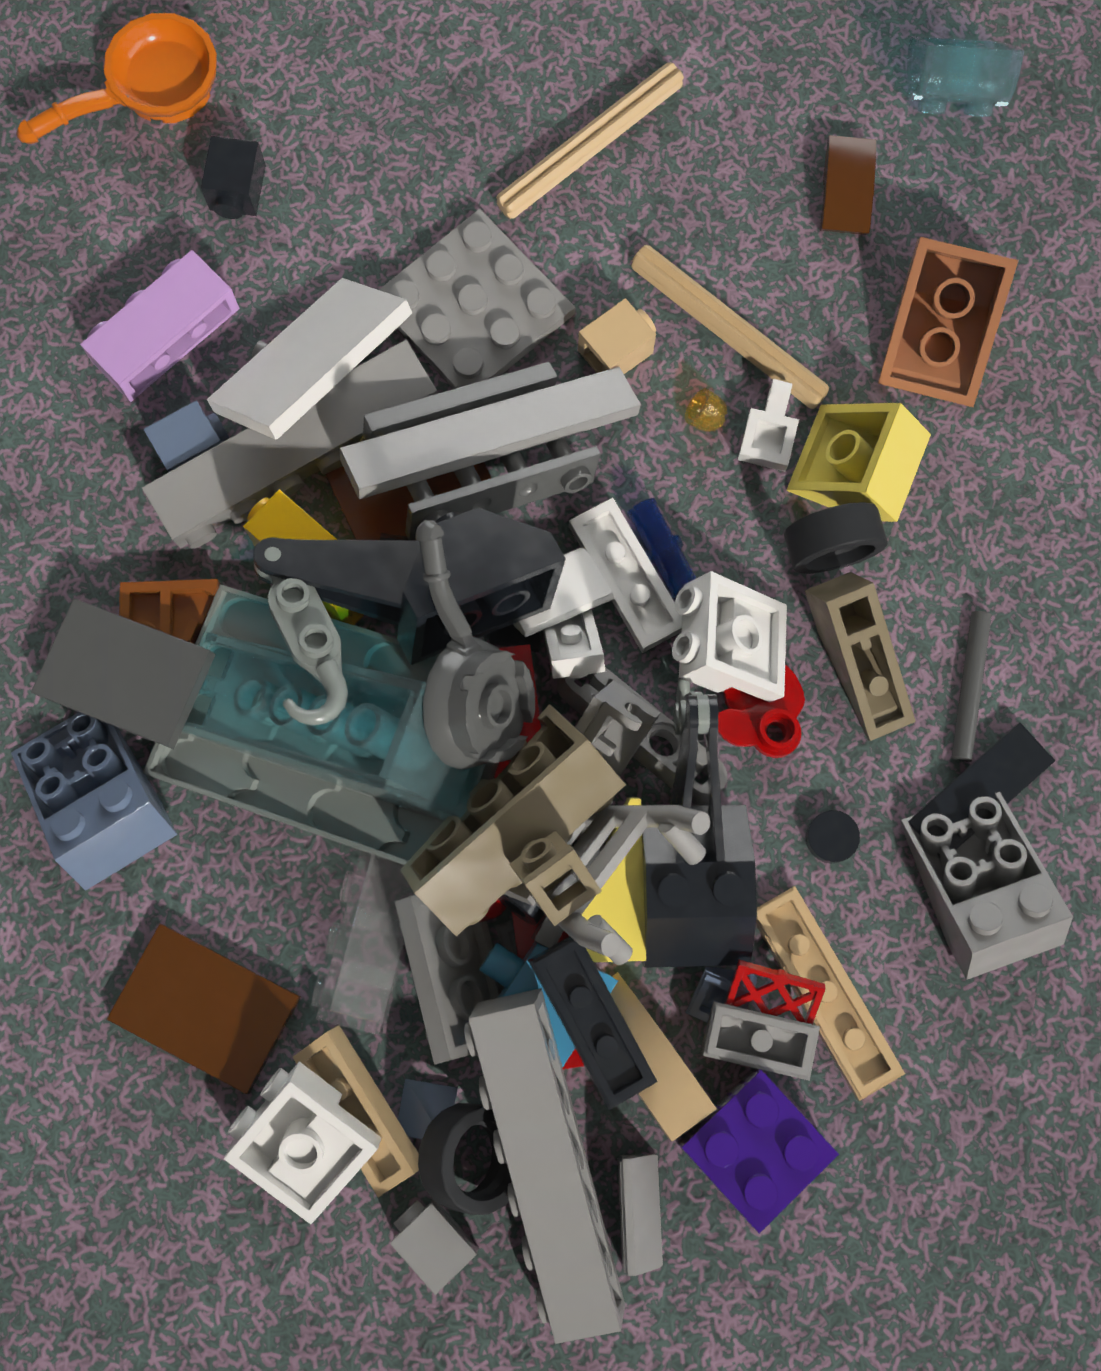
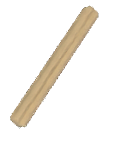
[496,62,684,219]
[632,245,829,409]

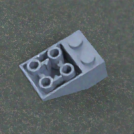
[11,712,178,891]

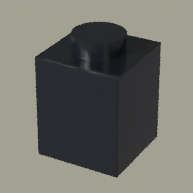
[201,136,266,219]

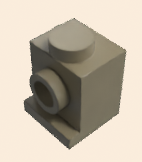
[509,830,602,926]

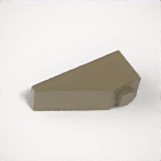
[805,572,916,741]

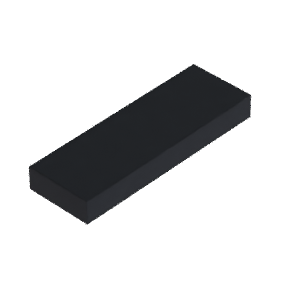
[908,723,1055,858]
[528,936,658,1110]

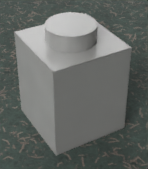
[390,1200,479,1295]

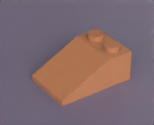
[878,237,1019,408]

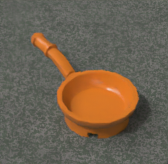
[16,13,217,144]

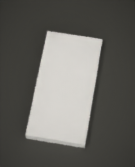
[207,278,412,440]

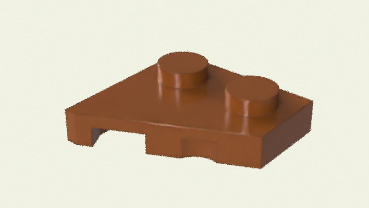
[119,579,222,644]

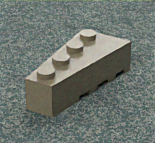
[400,704,626,936]

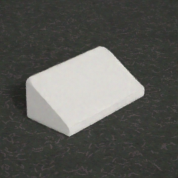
[513,548,614,637]

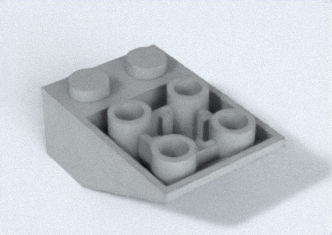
[901,792,1073,980]

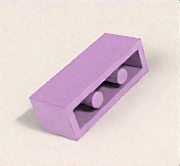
[80,250,240,402]

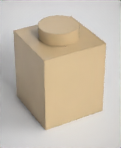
[578,298,656,374]

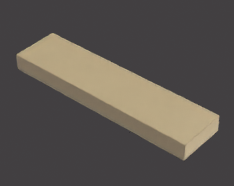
[756,886,905,1101]

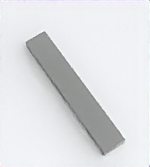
[340,367,641,499]

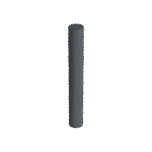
[951,611,992,762]

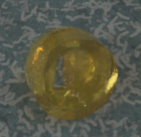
[685,388,727,432]

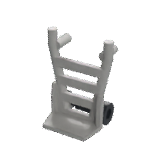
[498,802,710,965]

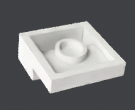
[672,571,787,702]
[224,1061,381,1224]

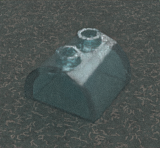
[907,36,1024,117]

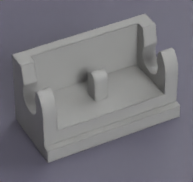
[575,680,661,777]

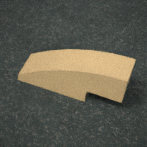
[610,972,717,1142]

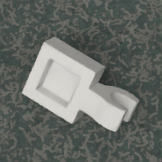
[738,379,799,471]

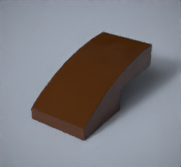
[820,135,876,235]

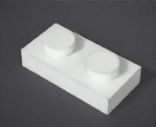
[543,609,605,679]

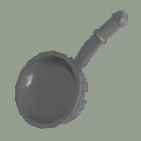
[416,520,535,770]

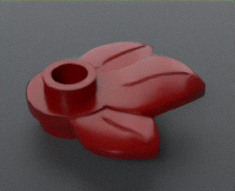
[718,665,805,758]

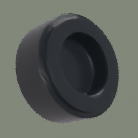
[805,810,860,864]

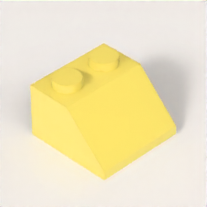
[787,403,931,522]

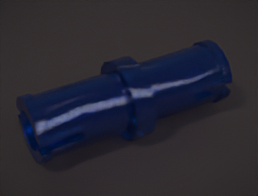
[627,498,696,601]

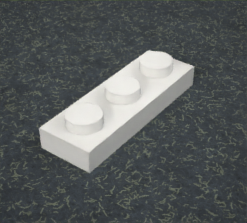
[569,498,682,653]

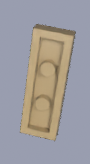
[293,1025,419,1197]

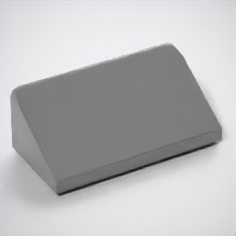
[700,1002,820,1081]
[617,1154,663,1276]

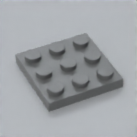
[379,209,575,389]

